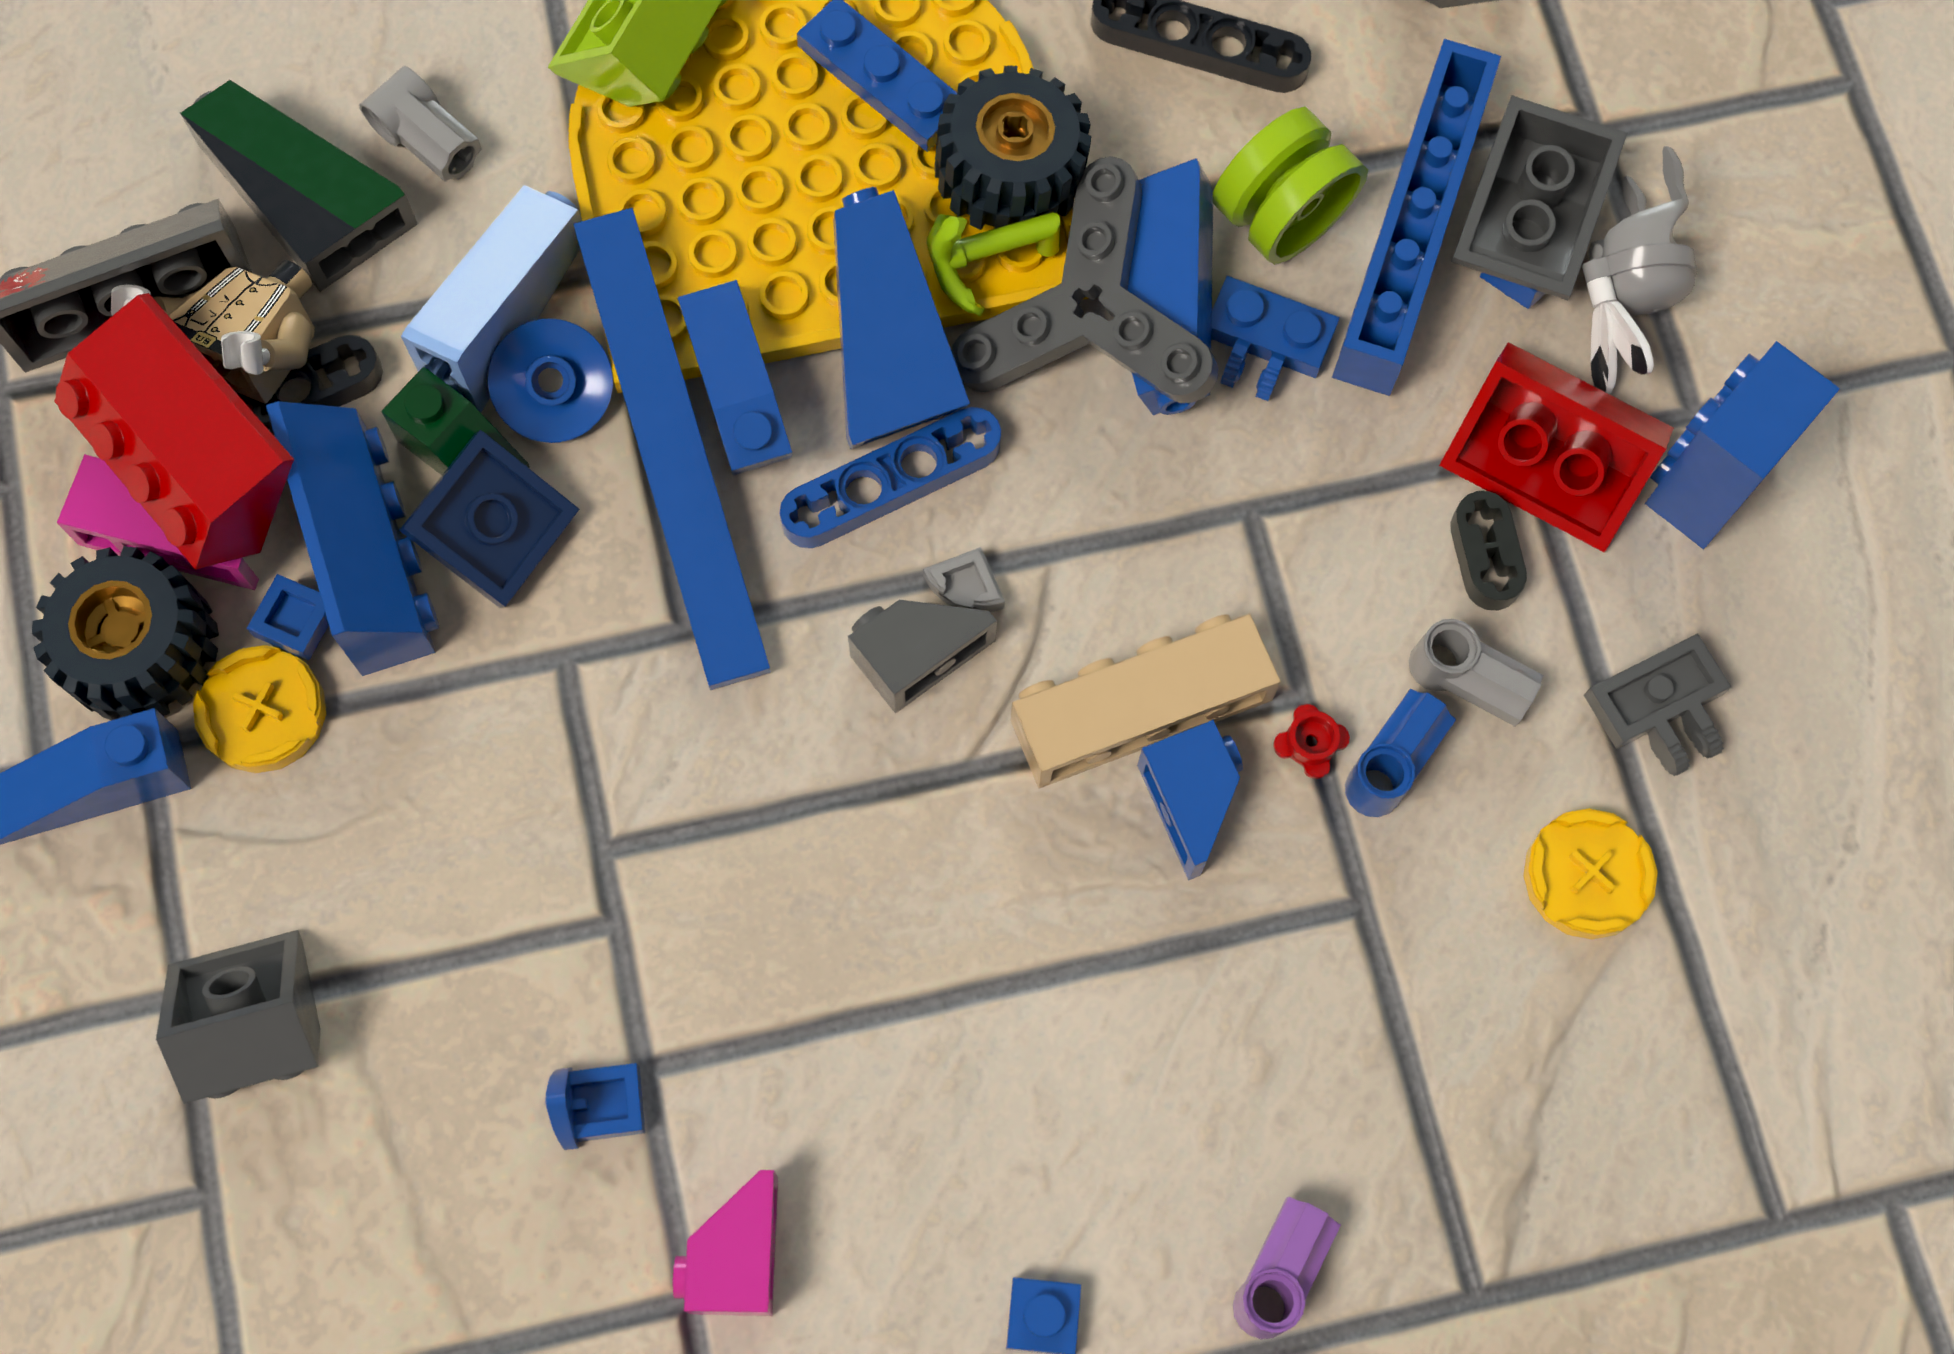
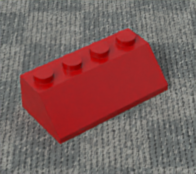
[54,293,294,570]

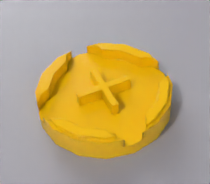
[193,645,326,773]
[1523,808,1658,940]

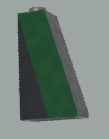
[180,80,418,292]

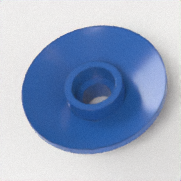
[488,318,613,443]

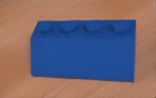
[266,401,439,676]

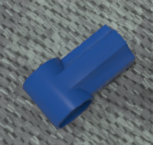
[1345,689,1456,817]

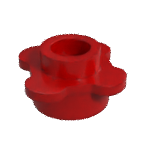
[1273,704,1350,779]

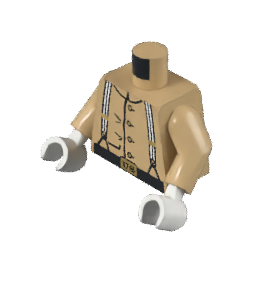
[111,260,315,404]

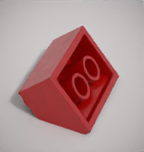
[1439,342,1674,553]

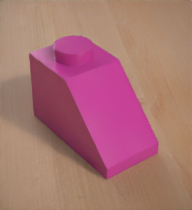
[673,1170,778,1316]

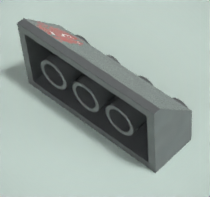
[0,199,252,373]

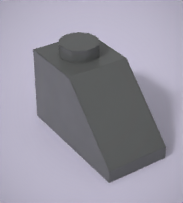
[848,599,997,714]

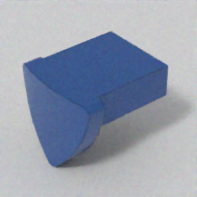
[545,1063,645,1150]

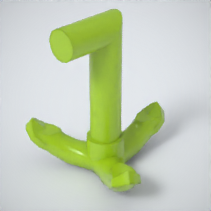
[926,212,1060,317]

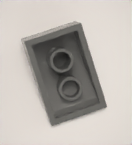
[1451,95,1628,301]

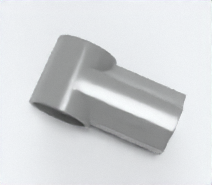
[359,66,481,182]
[1409,619,1544,726]

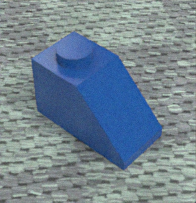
[1137,720,1243,881]

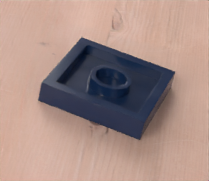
[399,430,580,608]

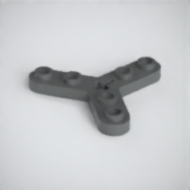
[951,156,1218,403]

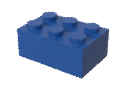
[1645,341,1840,550]

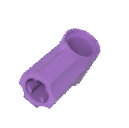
[1233,1197,1341,1339]

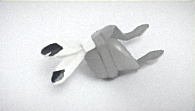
[1582,146,1697,394]

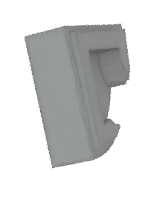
[923,547,1005,612]

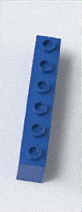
[1332,39,1501,396]

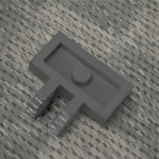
[1584,633,1731,776]

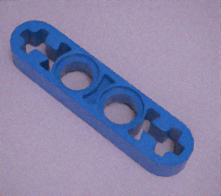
[779,407,1001,548]

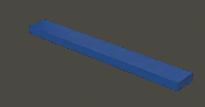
[573,207,771,690]

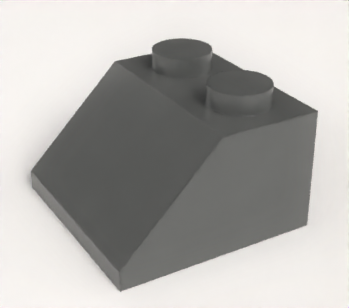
[156,930,320,1104]

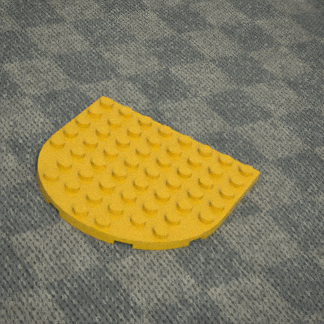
[568,0,1089,393]

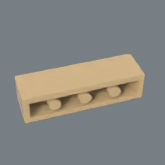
[1010,614,1281,789]

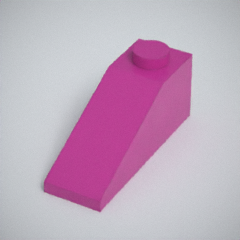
[57,454,259,591]

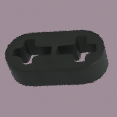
[1450,491,1527,611]

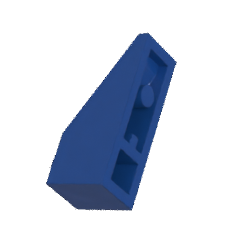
[678,280,792,476]
[0,708,191,845]

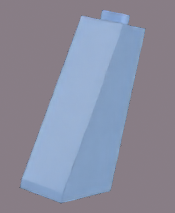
[401,185,581,413]

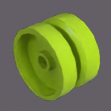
[1212,106,1369,265]

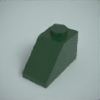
[381,366,530,475]

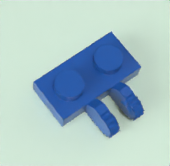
[1211,275,1340,401]

